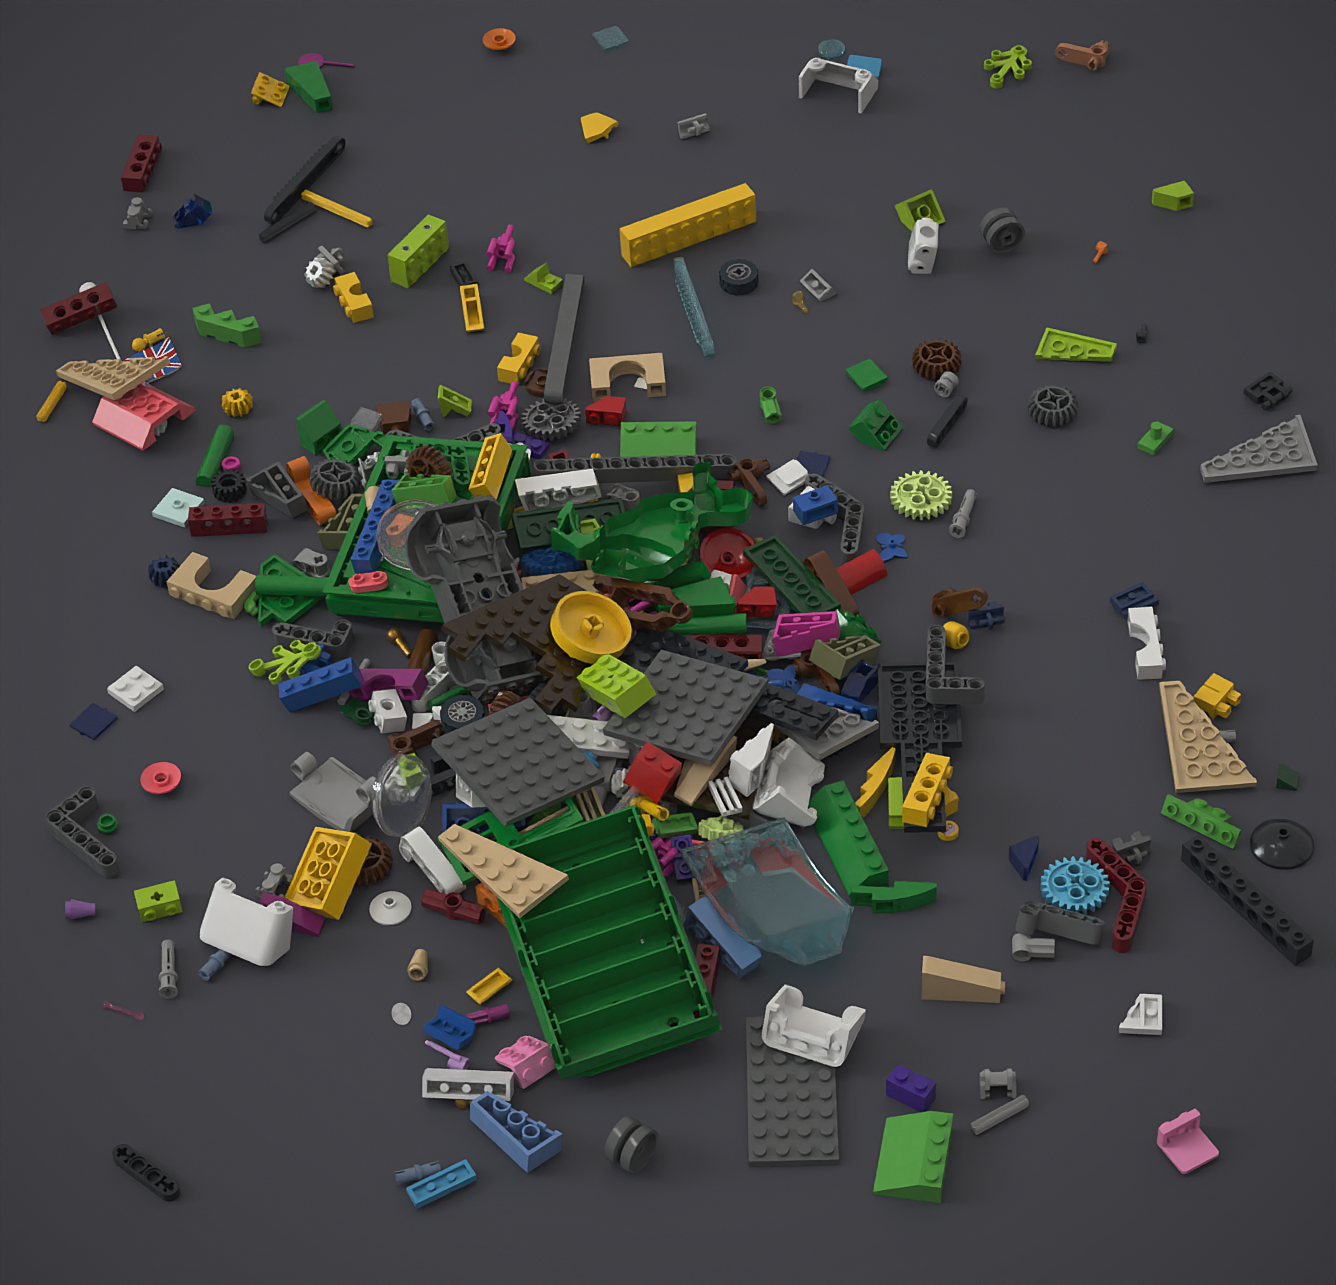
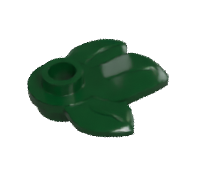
[340,697,374,726]

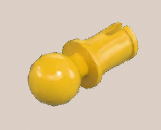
[132,328,165,352]

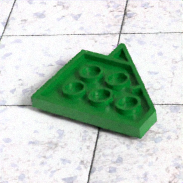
[258,554,325,627]

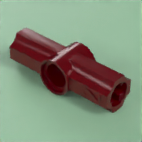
[421,889,486,924]

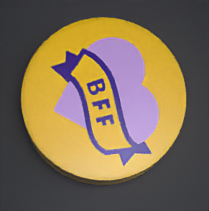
[938,821,959,841]

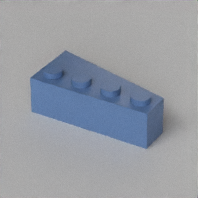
[683,894,762,979]
[470,1091,562,1173]

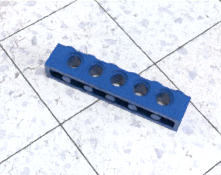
[350,480,400,574]

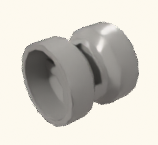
[934,371,959,397]

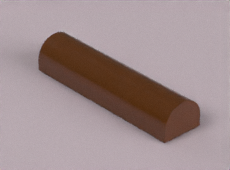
[399,629,439,695]

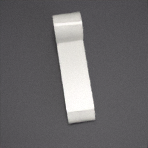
[411,642,453,713]
[399,827,466,894]

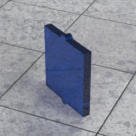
[797,451,830,477]
[69,703,118,740]

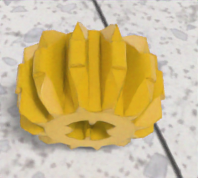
[222,388,253,418]

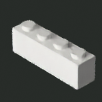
[422,1068,514,1101]

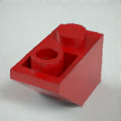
[585,396,627,426]
[735,587,777,618]

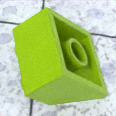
[894,189,946,231]

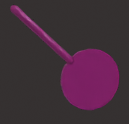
[298,53,354,68]

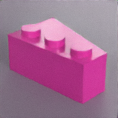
[773,611,841,657]

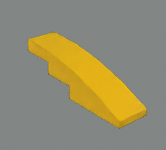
[855,747,896,818]

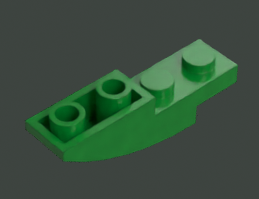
[851,881,937,913]

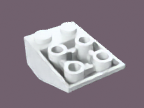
[728,723,774,797]

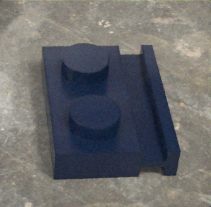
[1110,582,1159,620]

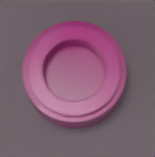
[221,456,241,472]

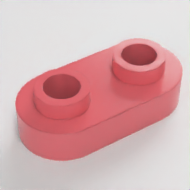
[349,571,389,593]

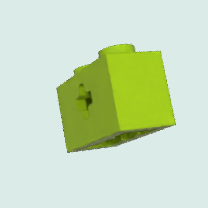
[134,880,183,922]

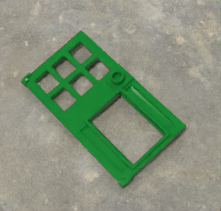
[436,798,585,885]

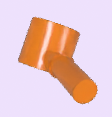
[1093,241,1108,264]

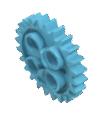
[1040,856,1110,915]

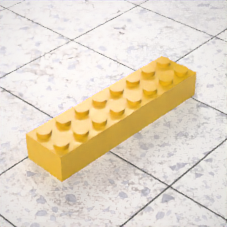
[620,183,756,267]

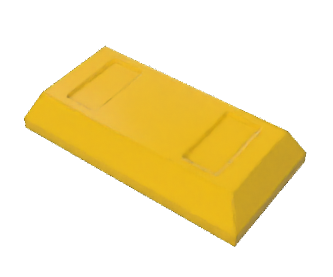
[466,968,513,1005]

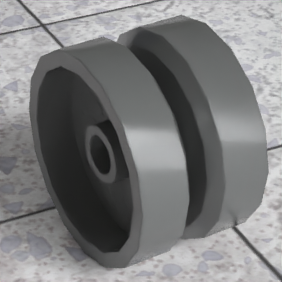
[979,208,1025,254]
[604,1115,659,1174]

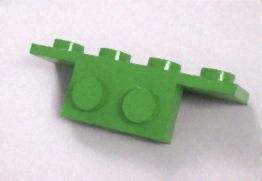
[1161,794,1241,849]

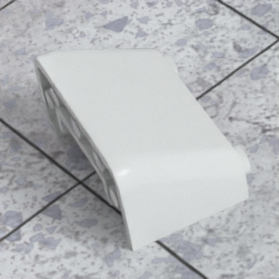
[752,737,825,827]
[200,878,293,966]
[762,985,866,1067]

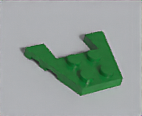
[323,424,393,464]

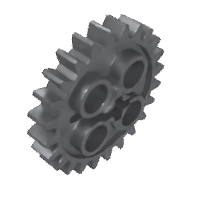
[521,398,582,441]

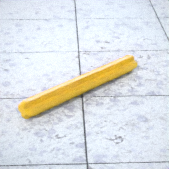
[301,190,373,228]

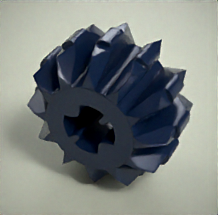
[148,555,180,587]

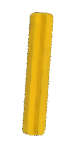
[36,381,67,423]

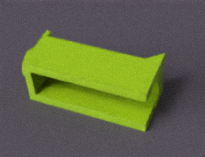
[888,777,904,829]

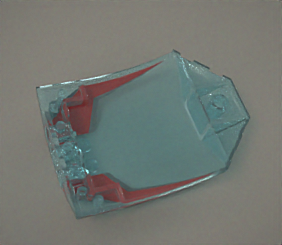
[680,817,854,967]

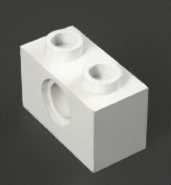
[369,689,407,734]

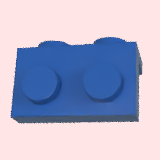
[423,1005,477,1050]

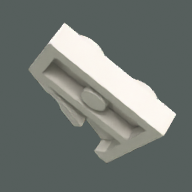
[1119,994,1162,1035]

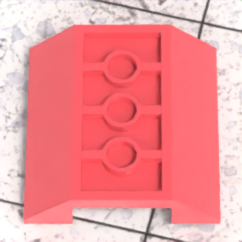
[92,382,196,451]

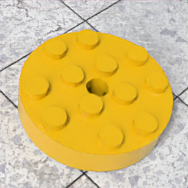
[550,591,632,664]

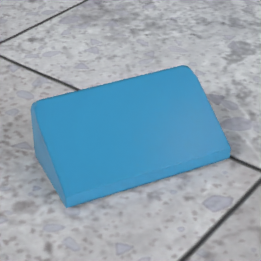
[847,55,882,79]

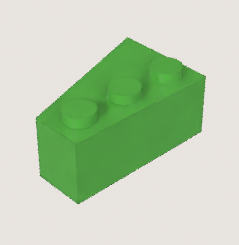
[392,473,457,512]

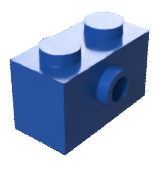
[793,485,838,525]

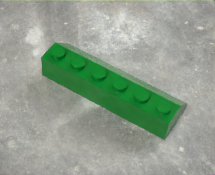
[808,780,889,898]

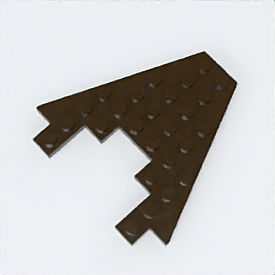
[441,574,587,714]

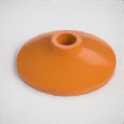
[483,28,516,50]

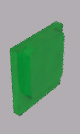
[845,359,888,391]

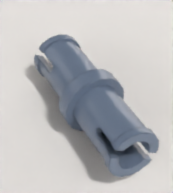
[411,398,435,431]
[198,949,233,981]
[394,1161,441,1185]

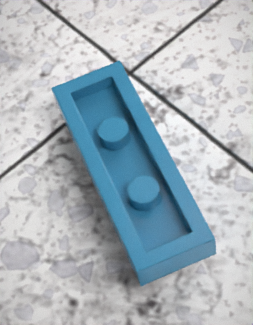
[406,1159,477,1209]

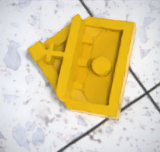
[581,112,619,143]

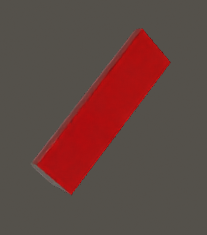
[836,549,887,595]

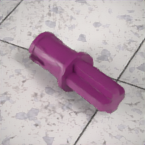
[466,1004,510,1025]

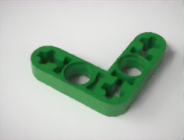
[411,442,471,491]

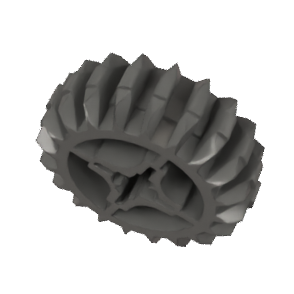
[1028,384,1079,427]
[310,458,361,501]

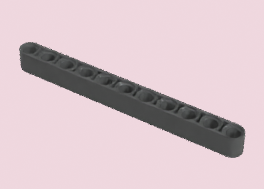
[544,274,585,403]
[532,454,736,483]

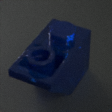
[173,193,212,229]
[839,659,878,703]

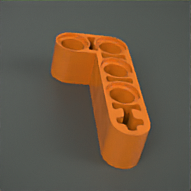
[286,456,337,526]

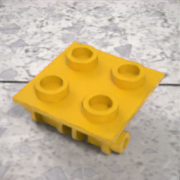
[250,72,290,107]

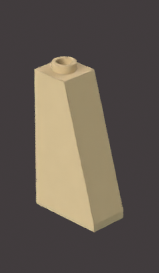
[922,956,1005,1003]

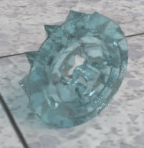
[818,39,845,59]

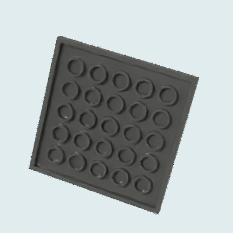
[603,650,769,766]
[431,698,605,827]

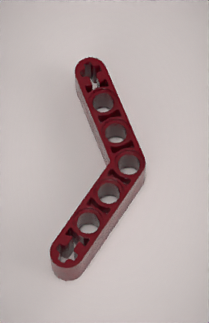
[1086,838,1147,953]

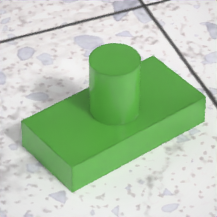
[1137,421,1173,456]
[652,812,699,840]

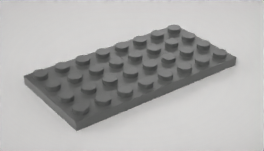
[746,1016,839,1167]

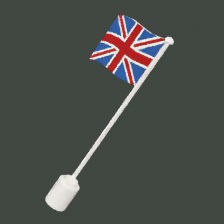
[79,282,182,384]

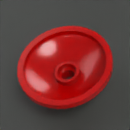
[700,528,755,579]

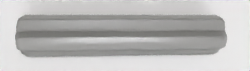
[970,1095,1029,1135]

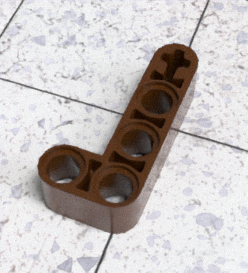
[802,550,859,616]

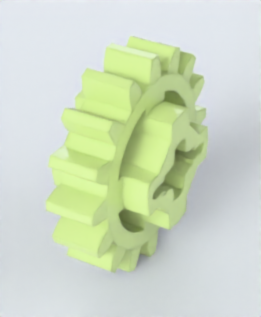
[698,816,743,844]

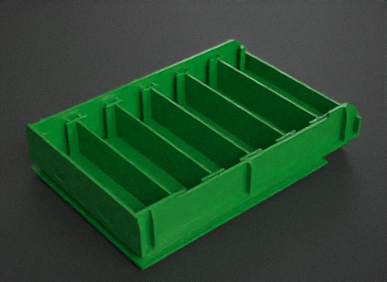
[323,435,531,623]
[496,805,723,1080]

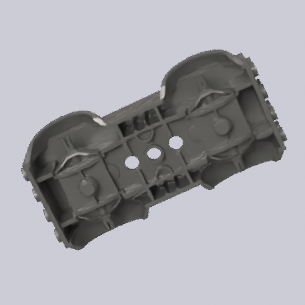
[405,496,551,703]

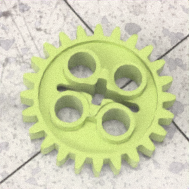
[890,470,952,520]

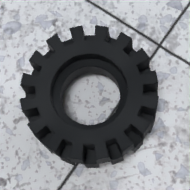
[211,469,247,503]

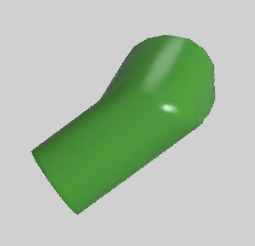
[244,591,259,616]

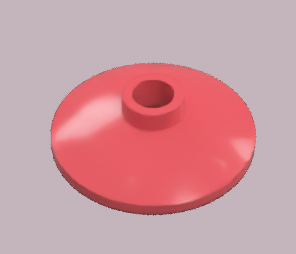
[140,762,181,794]

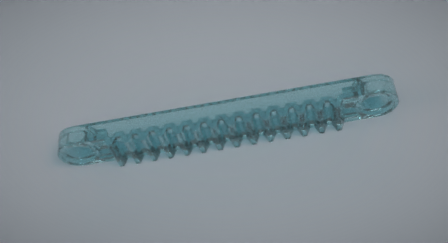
[673,257,715,357]

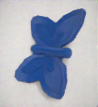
[876,533,908,562]
[767,665,801,694]

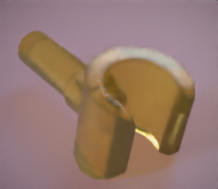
[792,291,808,314]

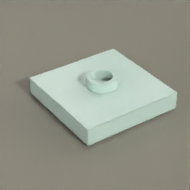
[152,488,205,528]

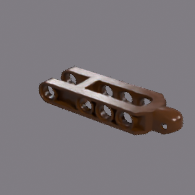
[593,575,693,632]

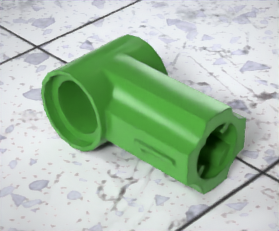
[760,387,782,424]

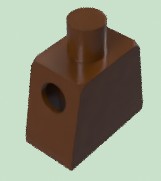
[375,400,412,435]

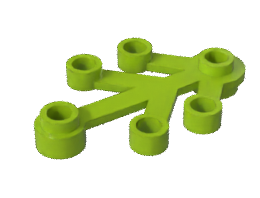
[984,45,1032,89]
[249,640,322,685]

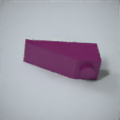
[259,893,326,937]

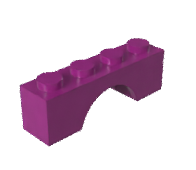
[348,669,429,700]

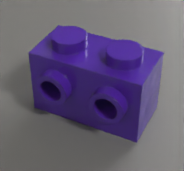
[886,1064,936,1112]

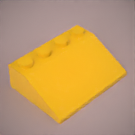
[284,827,372,920]

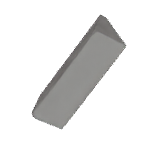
[800,269,837,302]

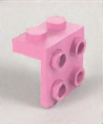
[495,1036,556,1089]
[1157,1108,1219,1174]

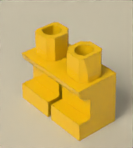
[1193,673,1241,719]

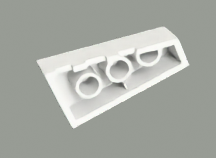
[515,469,602,511]

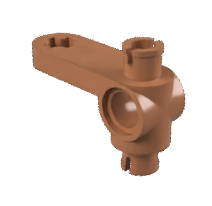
[1055,40,1110,70]

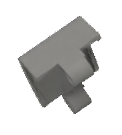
[290,752,396,832]

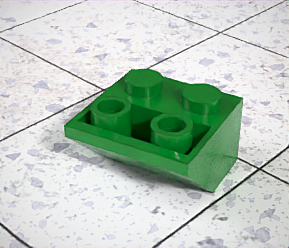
[848,399,903,451]
[296,400,342,456]
[836,609,882,644]

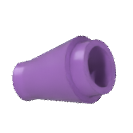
[65,899,95,920]

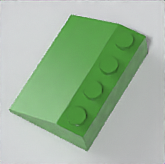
[620,421,697,457]
[873,1111,953,1203]

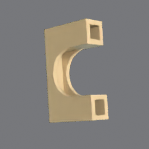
[589,353,666,402]
[167,552,256,619]

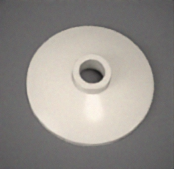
[369,891,412,926]

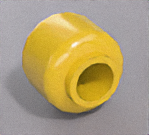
[943,621,969,650]

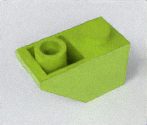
[1152,181,1194,211]

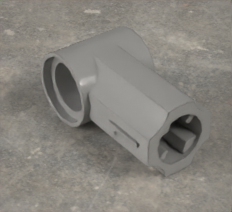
[1012,933,1055,962]

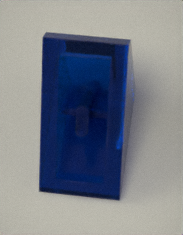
[1009,836,1039,881]

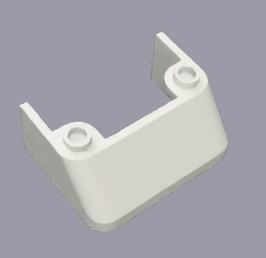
[799,58,878,114]

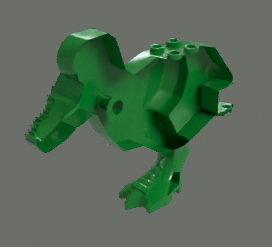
[551,462,753,582]

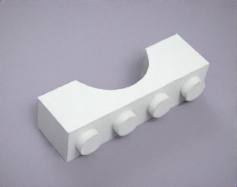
[1127,607,1166,680]

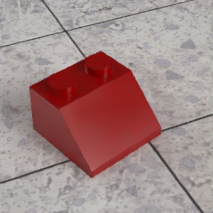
[623,741,682,804]

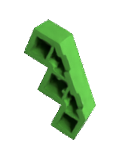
[192,303,262,348]

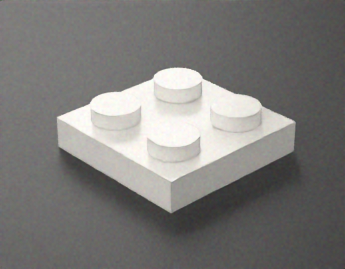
[107,666,164,712]

